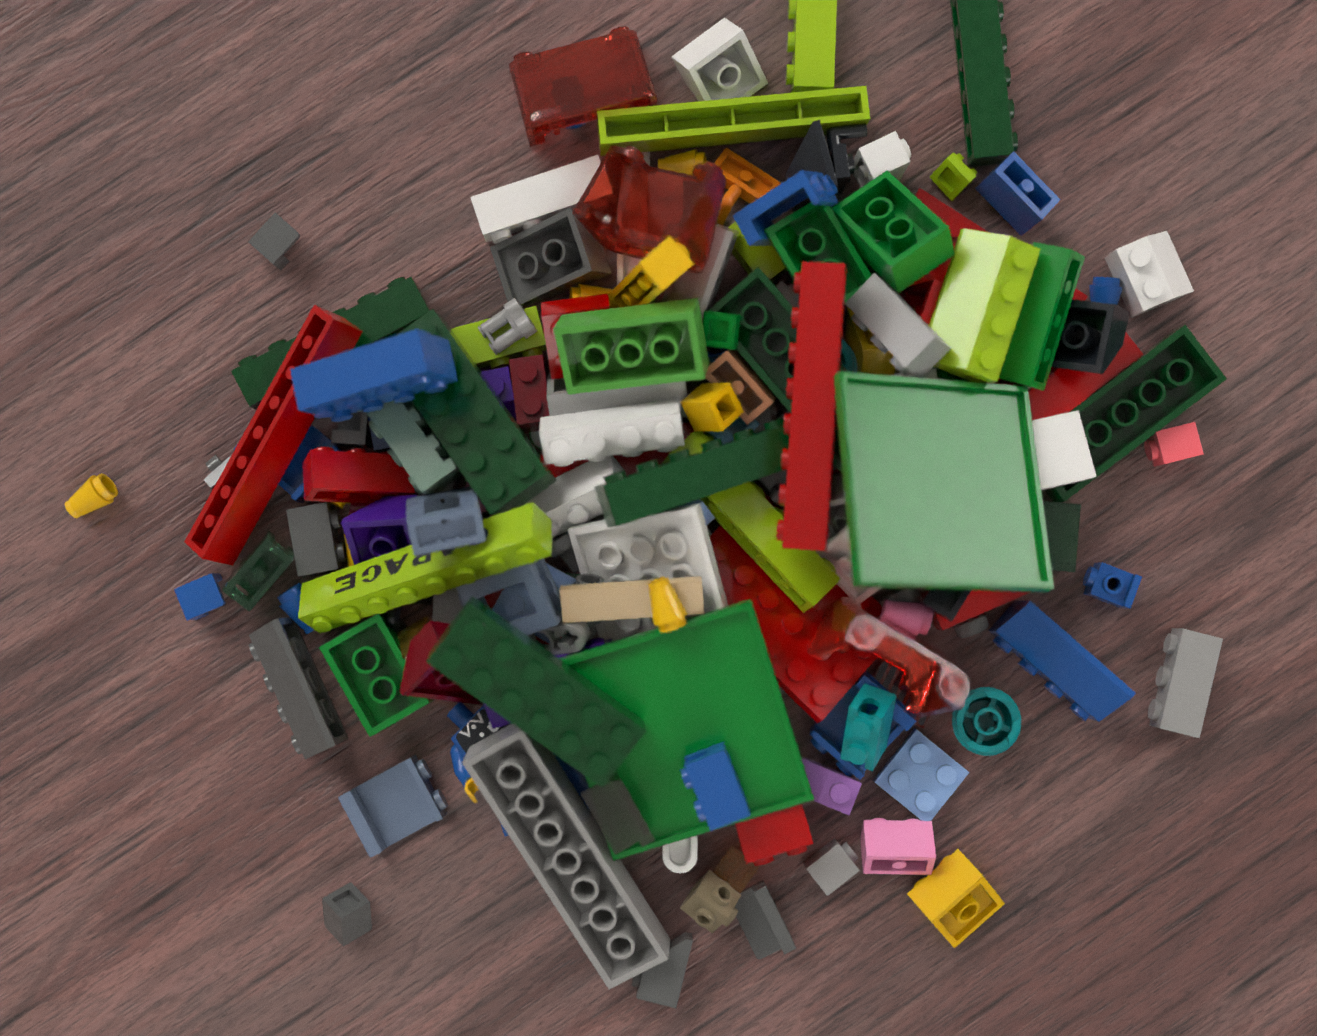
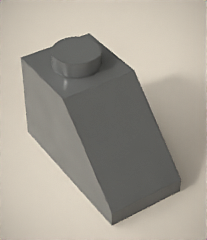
[631,932,693,1008]

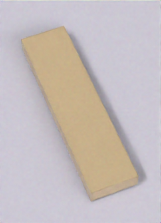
[559,576,704,623]

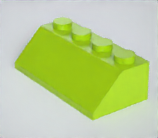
[929,228,1040,383]

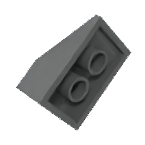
[490,207,611,307]

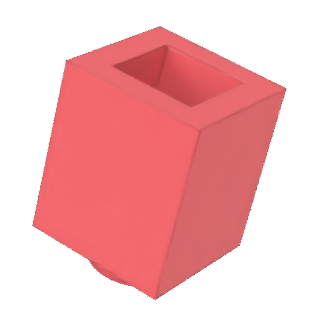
[1144,422,1204,467]

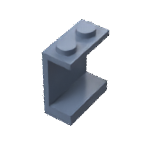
[338,754,448,858]

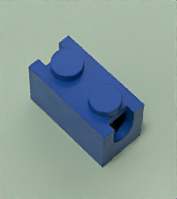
[975,151,1060,236]
[680,741,751,831]

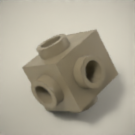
[680,870,741,933]

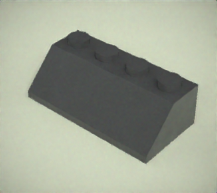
[249,617,349,759]

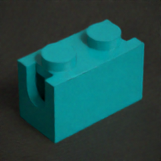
[840,683,897,771]

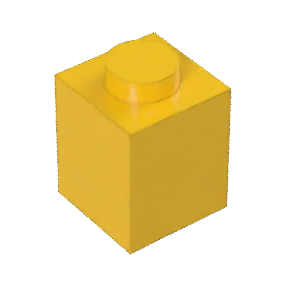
[680,383,744,432]

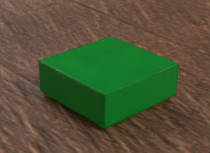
[703,310,741,350]

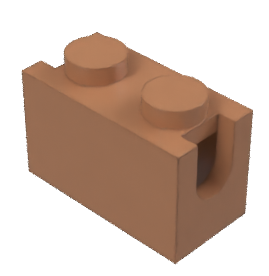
[705,349,777,425]

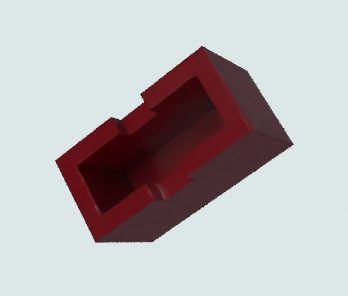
[509,354,550,434]

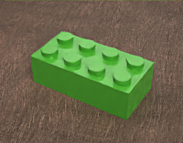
[554,298,709,395]

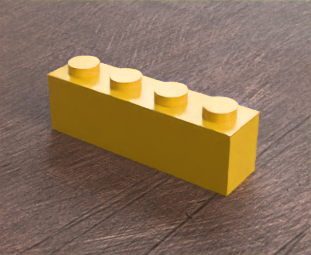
[608,236,694,308]

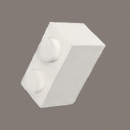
[854,131,911,188]

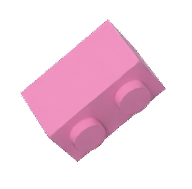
[860,818,936,875]

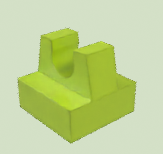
[930,152,978,201]

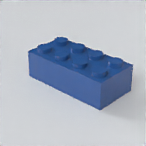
[290,329,458,422]

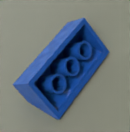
[988,600,1136,722]

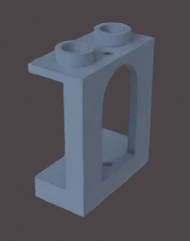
[406,486,486,556]
[456,558,562,635]

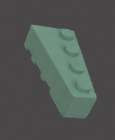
[359,400,463,495]

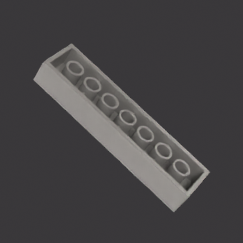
[462,724,670,989]

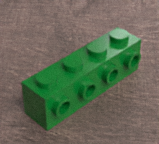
[998,242,1085,391]

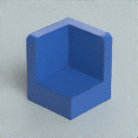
[174,573,225,620]

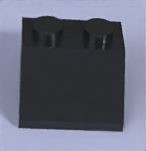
[1052,299,1130,375]

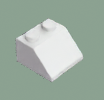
[671,18,768,101]
[1105,231,1194,318]

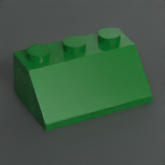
[764,202,872,306]

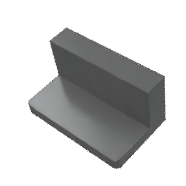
[735,880,796,959]

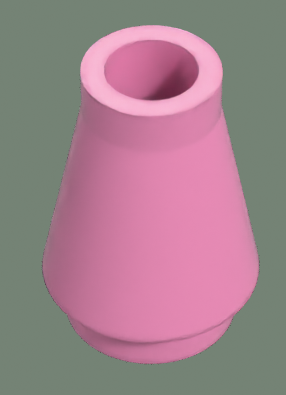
[880,599,934,636]

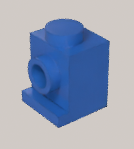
[1083,562,1142,609]

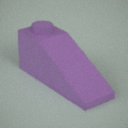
[801,756,862,815]

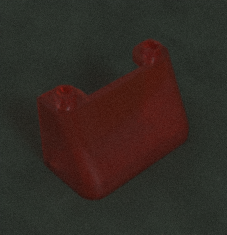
[508,26,657,147]
[572,145,726,274]
[807,597,970,718]

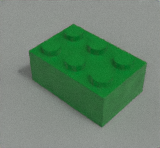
[831,170,955,293]
[319,612,435,737]

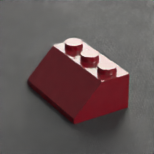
[400,620,483,705]

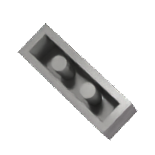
[845,273,951,378]
[1148,628,1223,738]

